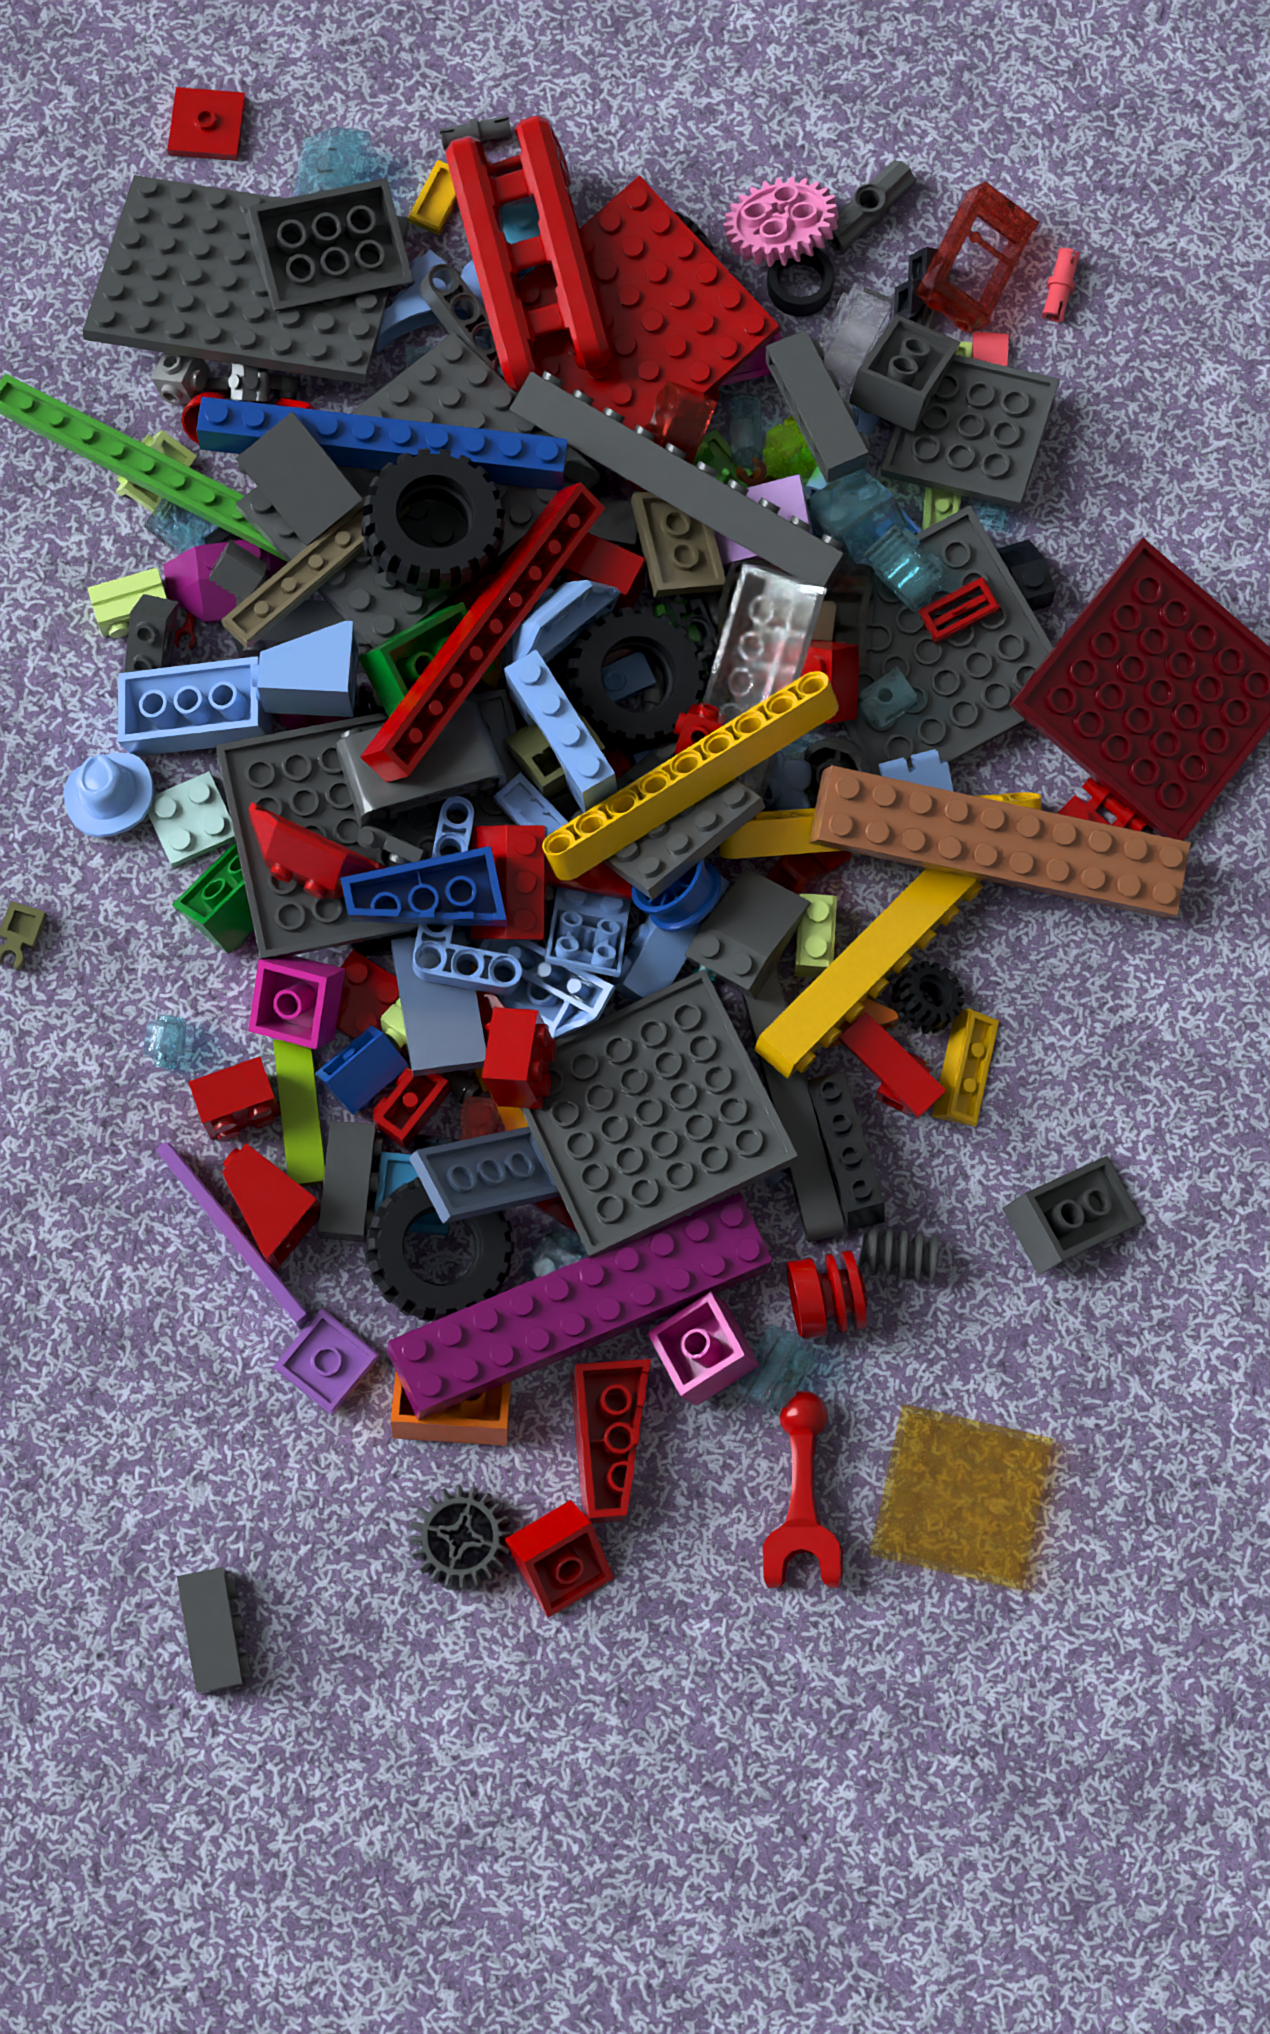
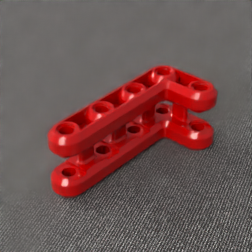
[445,115,613,392]

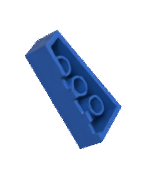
[341,846,508,927]

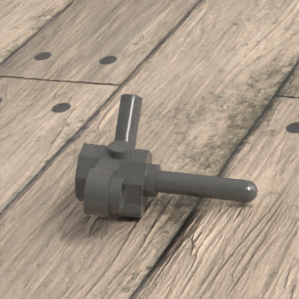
[205,363,301,474]

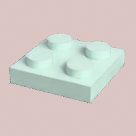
[148,771,235,868]

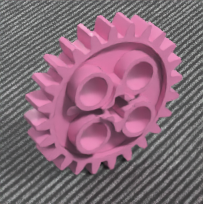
[724,176,839,267]

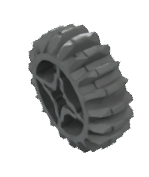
[409,1485,513,1592]

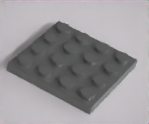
[881,354,1060,509]
[567,738,765,900]

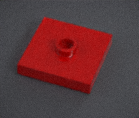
[167,87,246,161]

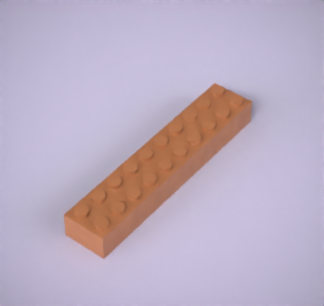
[809,766,1191,918]

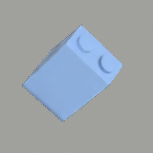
[251,621,359,717]

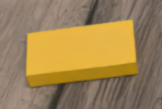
[408,159,457,235]

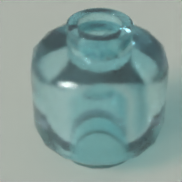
[143,1014,194,1070]

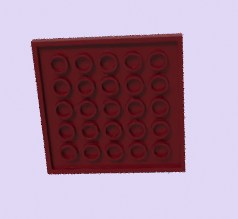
[1009,538,1270,841]

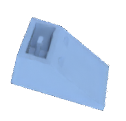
[545,887,630,978]

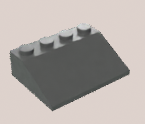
[245,178,413,312]

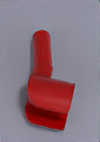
[174,613,197,650]

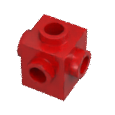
[673,703,727,755]

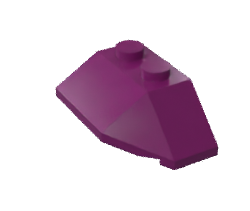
[163,540,288,624]

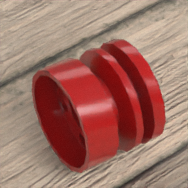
[786,1250,868,1341]

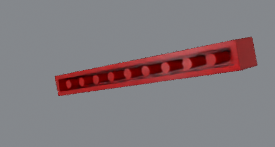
[360,482,605,783]

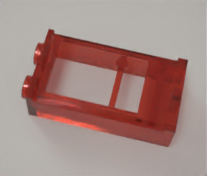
[916,181,1039,334]

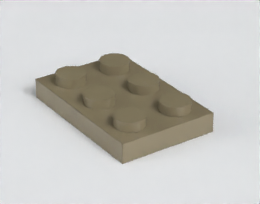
[631,492,727,597]

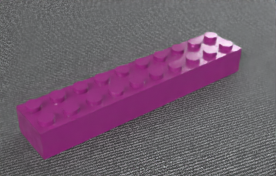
[387,1193,773,1421]

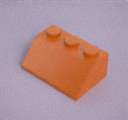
[390,1371,512,1446]

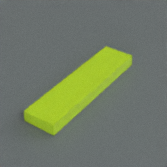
[273,1040,325,1186]

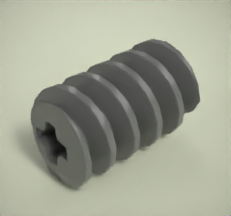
[858,1225,939,1284]

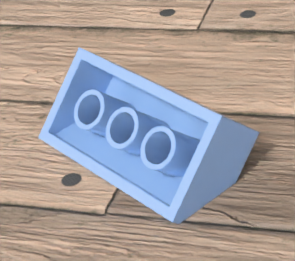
[118,656,272,756]

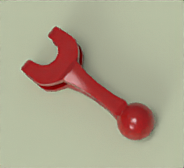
[763,1390,844,1588]

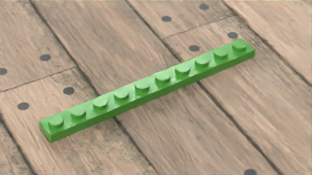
[0,373,288,562]

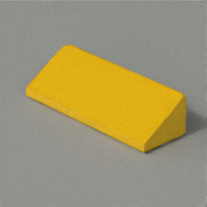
[932,1009,999,1127]

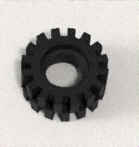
[891,961,965,1034]

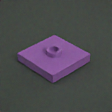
[273,1308,381,1416]

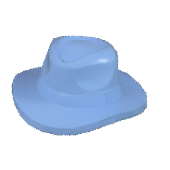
[64,753,154,838]

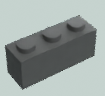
[318,1120,384,1242]
[177,1567,251,1695]

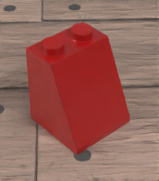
[222,1143,321,1272]

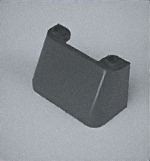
[336,698,506,829]

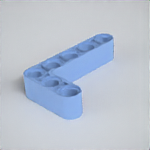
[413,796,522,995]

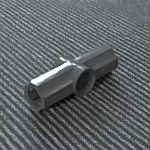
[826,159,916,253]

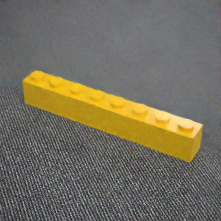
[754,868,984,1079]

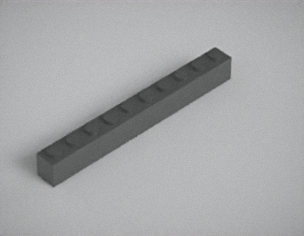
[509,371,848,595]

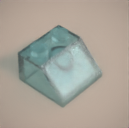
[293,127,373,197]

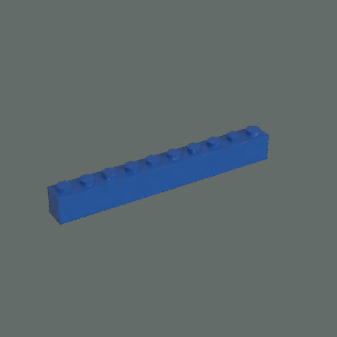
[196,397,568,491]

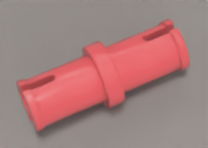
[1042,248,1080,323]

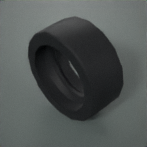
[767,247,835,317]

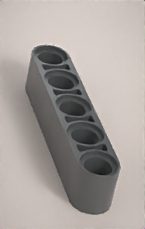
[420,264,519,394]

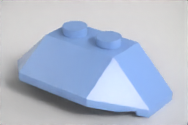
[506,580,621,689]
[479,939,616,1039]

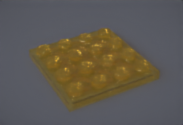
[869,1404,1053,1591]

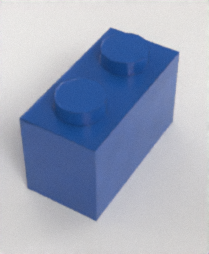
[315,1025,409,1115]

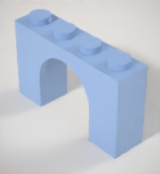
[504,649,618,813]

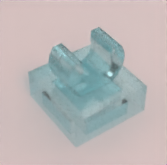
[973,499,1010,532]

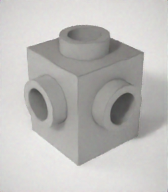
[151,353,211,404]

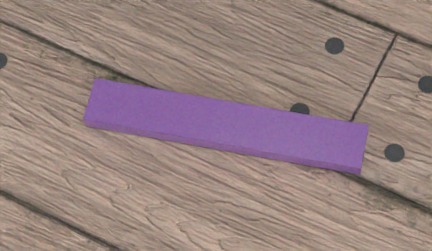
[156,1142,310,1329]

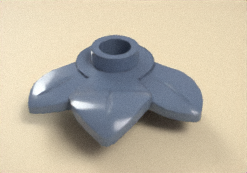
[752,750,812,810]

